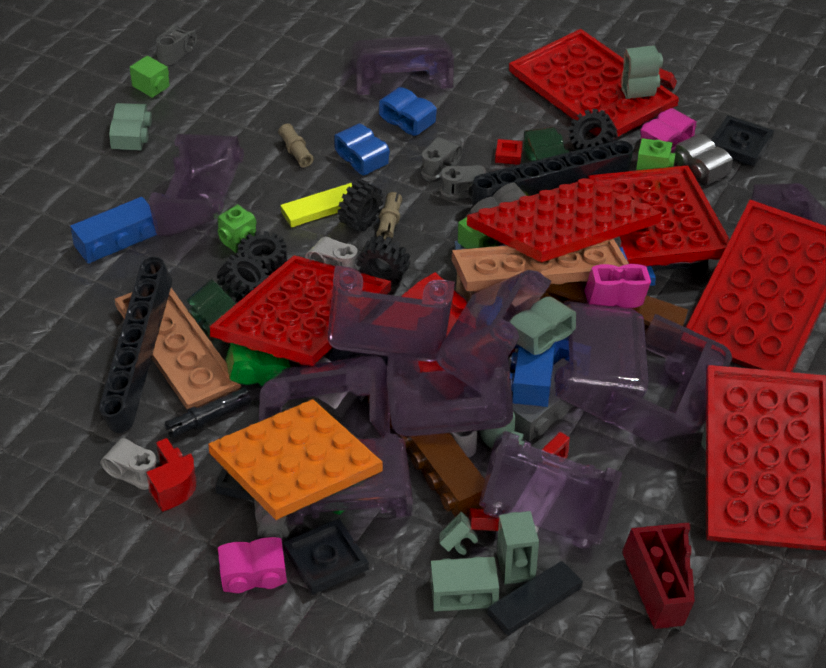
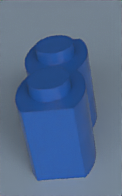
[379,87,437,136]
[334,123,390,176]

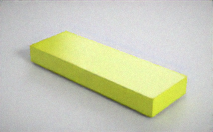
[280,183,352,227]

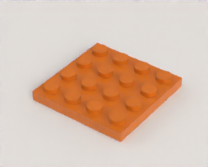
[208,399,383,520]

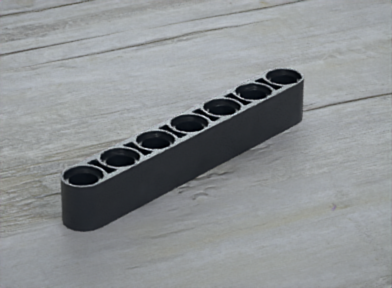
[471,140,633,206]
[99,256,172,433]

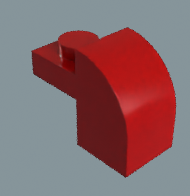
[146,438,197,512]

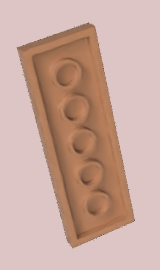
[451,239,629,292]
[115,288,241,409]

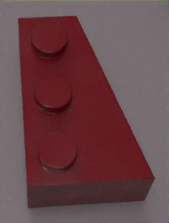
[622,522,695,629]

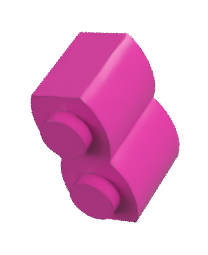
[640,108,697,153]
[584,264,651,308]
[218,537,287,594]

